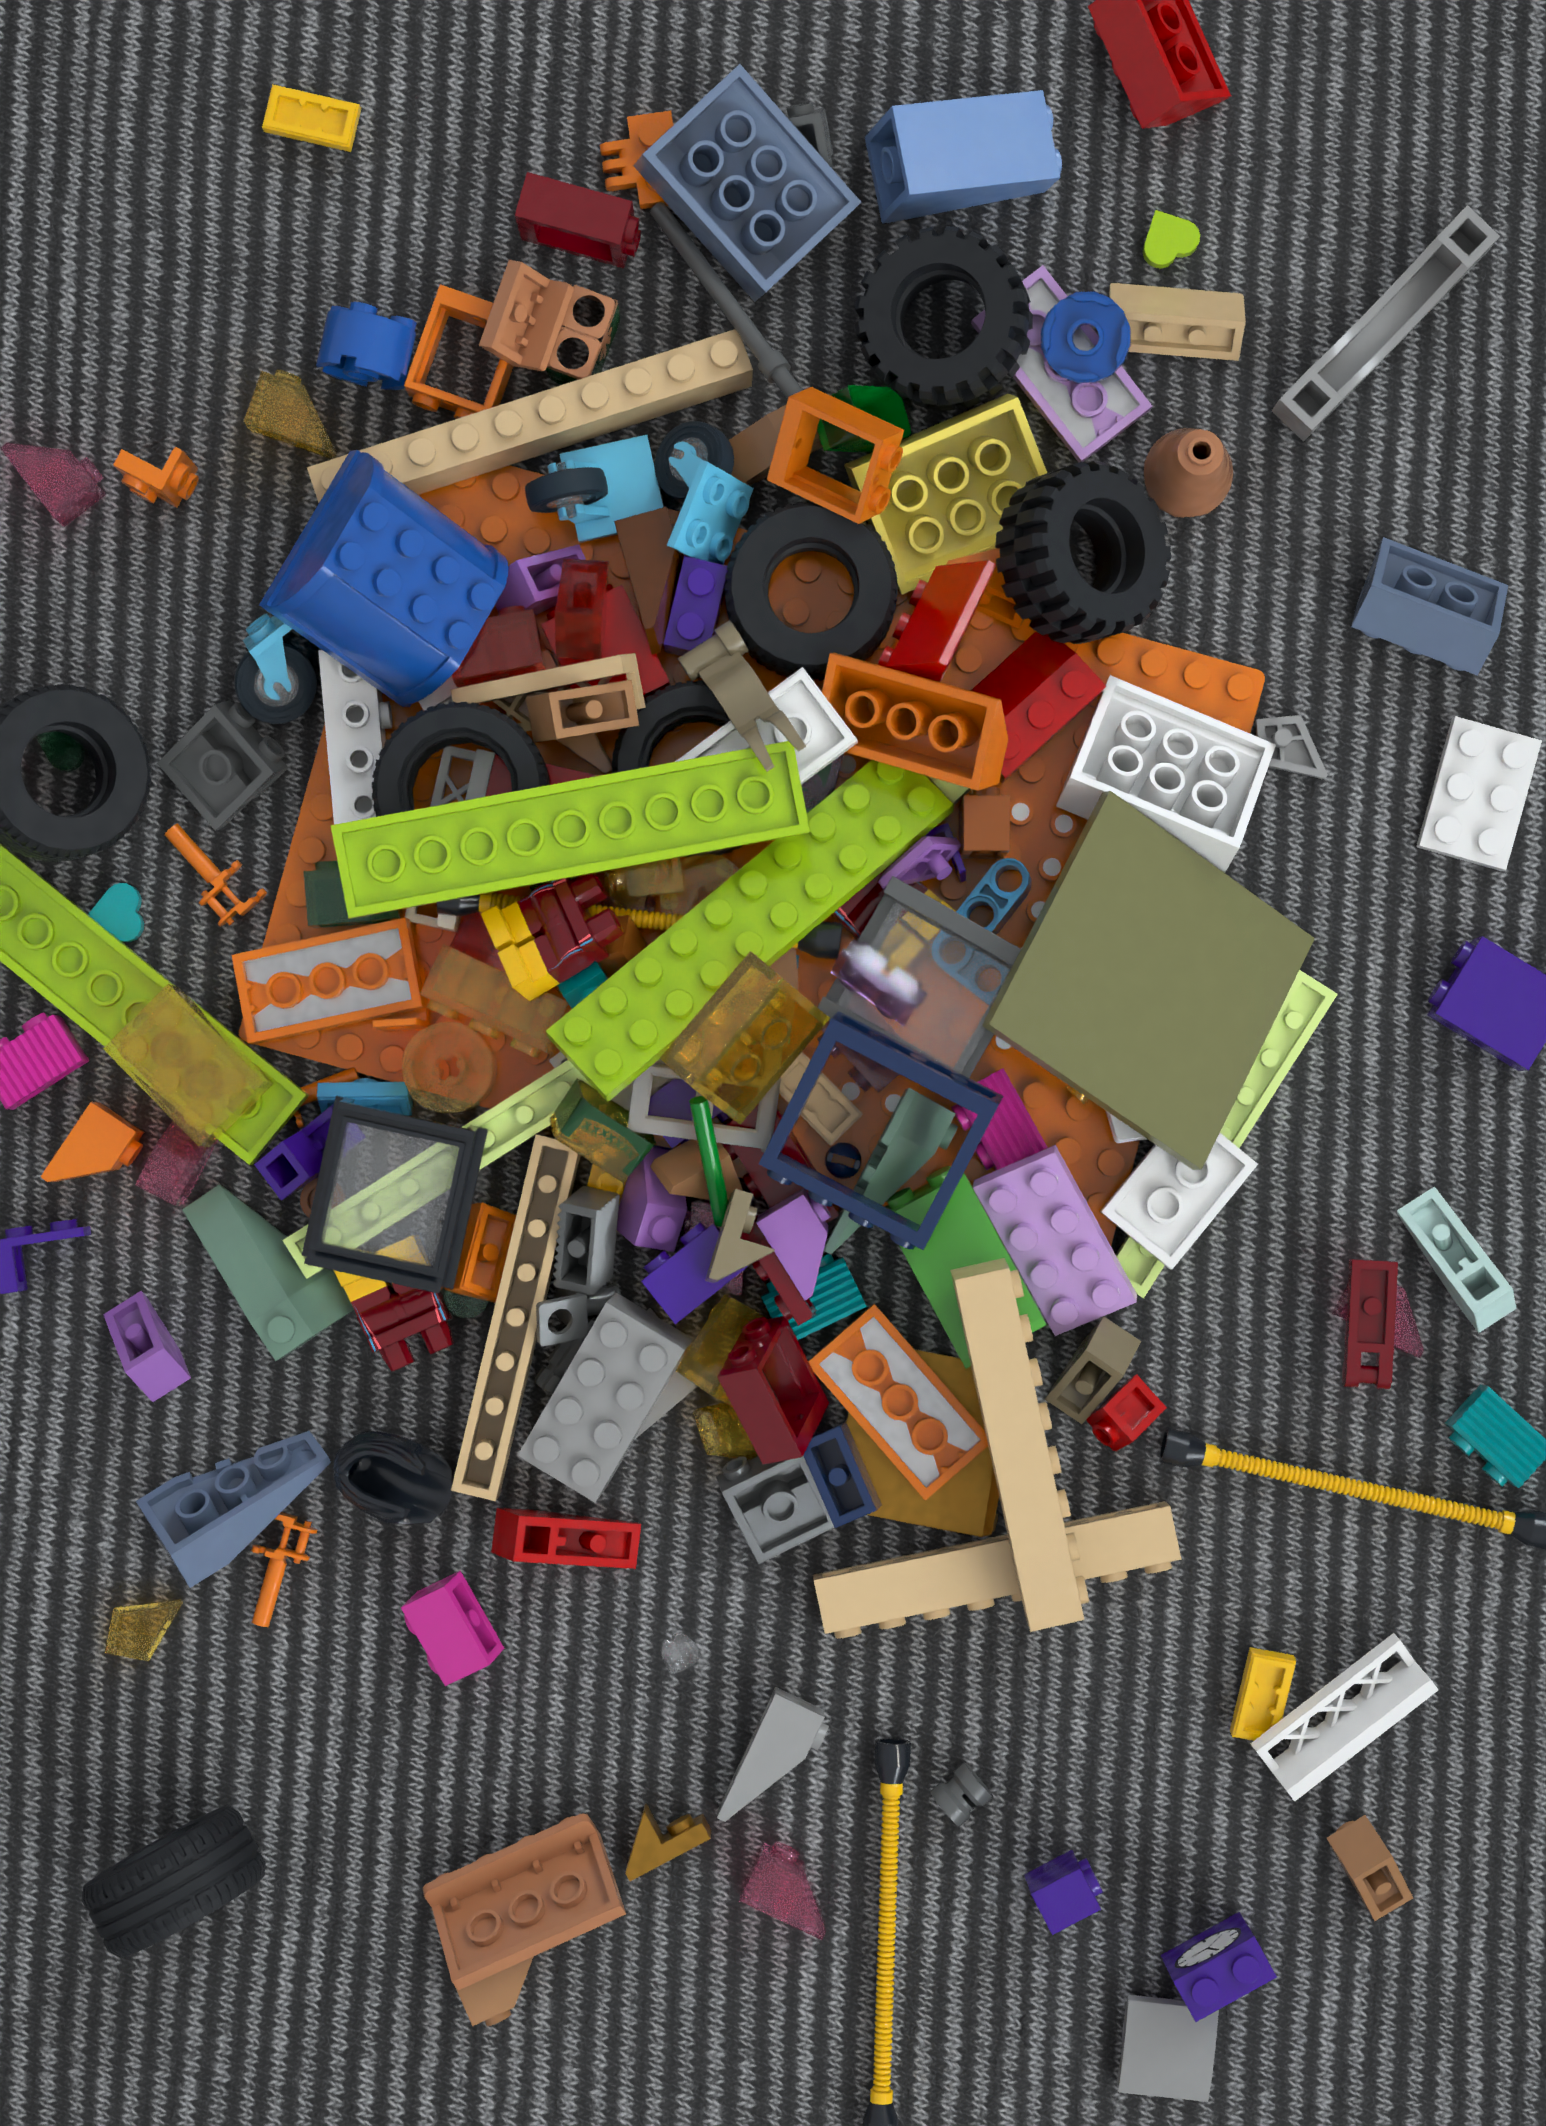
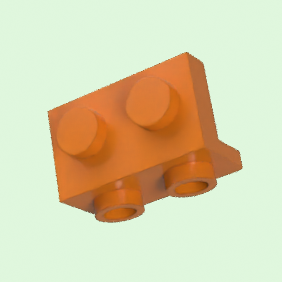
[113,447,199,508]

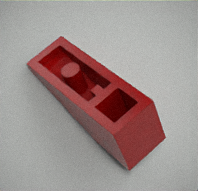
[491,1508,641,1569]

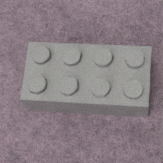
[517,1293,693,1503]

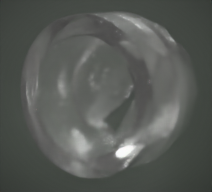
[661,1633,701,1673]

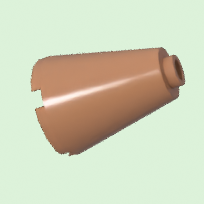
[1144,428,1233,518]

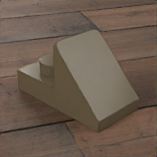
[705,1189,775,1283]

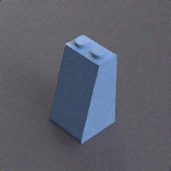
[865,90,1062,223]

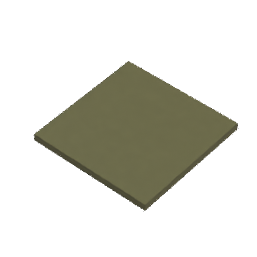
[982,791,1315,1170]

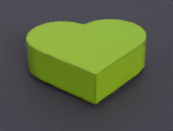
[1143,210,1200,269]

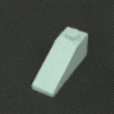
[1397,1186,1516,1333]

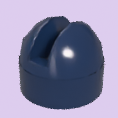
[825,1143,861,1179]

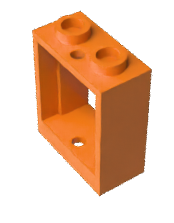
[404,284,514,419]
[767,387,904,524]

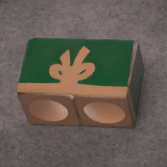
[546,285,620,385]

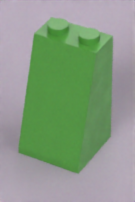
[885,1166,1047,1368]

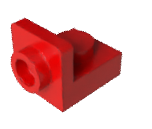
[1086,1374,1167,1451]

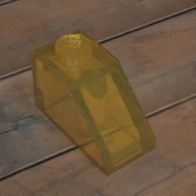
[243,369,337,459]

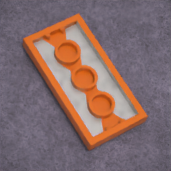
[231,917,426,1045]
[808,1304,988,1501]

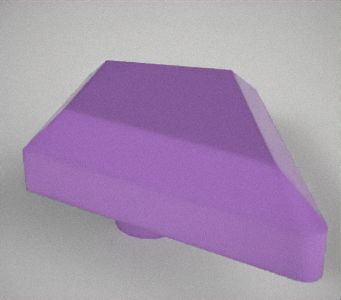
[878,836,961,890]

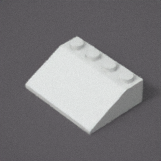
[1056,675,1276,873]

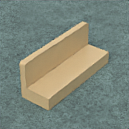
[1109,283,1246,361]

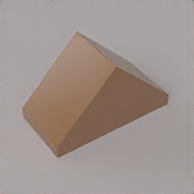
[650,1139,743,1201]

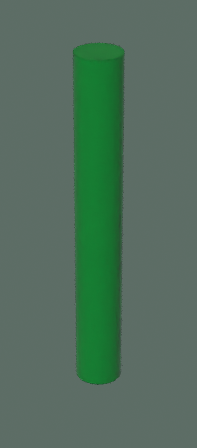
[689,1096,729,1227]

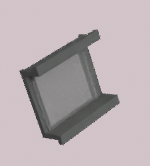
[814,876,1021,1078]

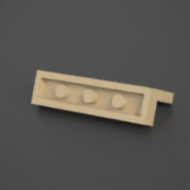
[450,653,646,732]

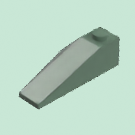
[824,1088,958,1254]
[182,1184,354,1361]

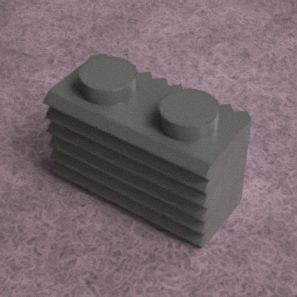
[552,1186,620,1295]

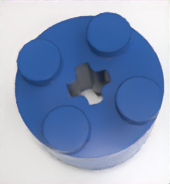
[316,302,417,390]

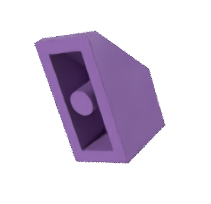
[495,544,598,624]
[617,1145,687,1252]
[756,1188,831,1300]
[103,1291,191,1402]

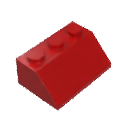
[1088,0,1231,129]
[877,560,996,682]
[971,632,1106,783]

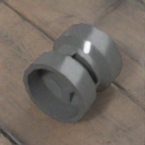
[930,1762,994,1827]

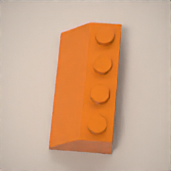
[822,652,1008,791]

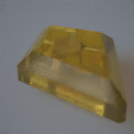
[692,1401,758,1460]
[104,1599,183,1662]

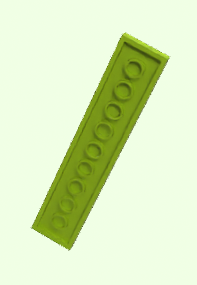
[331,741,810,919]
[546,760,954,1102]
[0,843,309,1165]

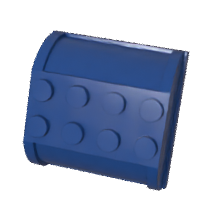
[259,450,509,707]

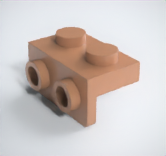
[479,260,574,371]

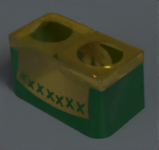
[549,1078,656,1183]

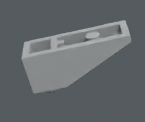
[717,1687,829,1822]

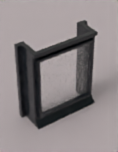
[302,1095,488,1293]

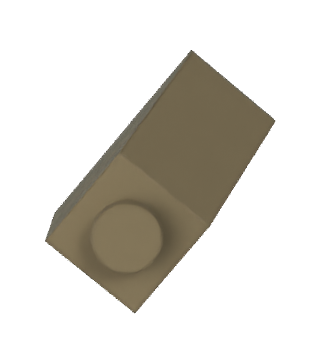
[1045,1316,1141,1424]

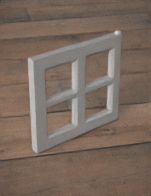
[627,1012,789,1153]

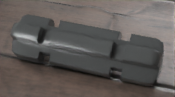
[534,1316,597,1394]

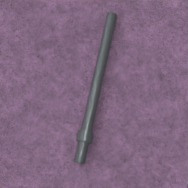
[650,202,803,400]

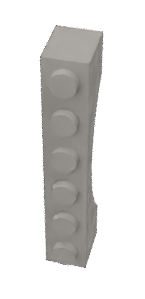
[1272,205,1500,442]

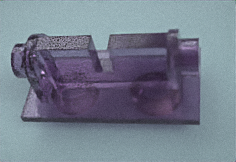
[830,939,928,1026]

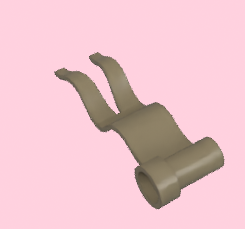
[677,620,806,772]

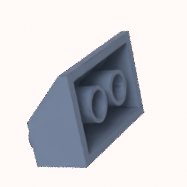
[1351,537,1508,676]

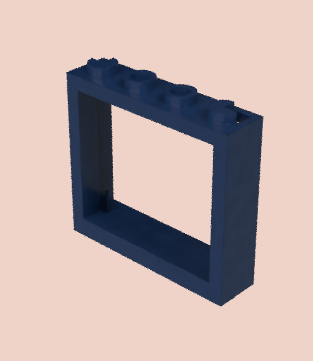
[759,1011,1004,1250]

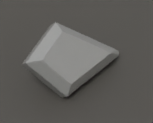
[1255,715,1328,779]

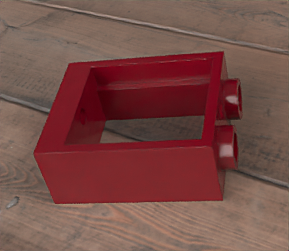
[515,172,641,268]
[717,1316,829,1465]

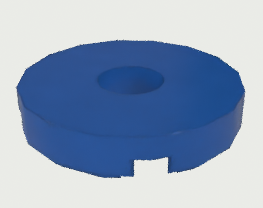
[1041,292,1131,384]

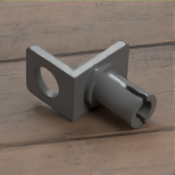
[536,1278,621,1346]

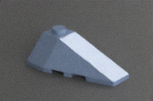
[136,1431,331,1588]

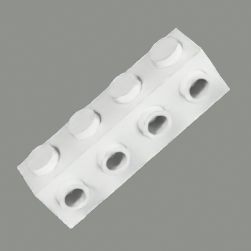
[318,650,392,825]

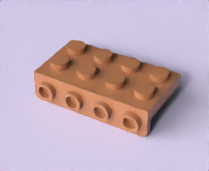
[423,1814,626,1991]

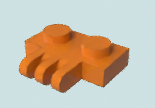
[600,110,673,209]

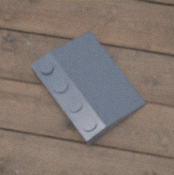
[633,64,862,302]

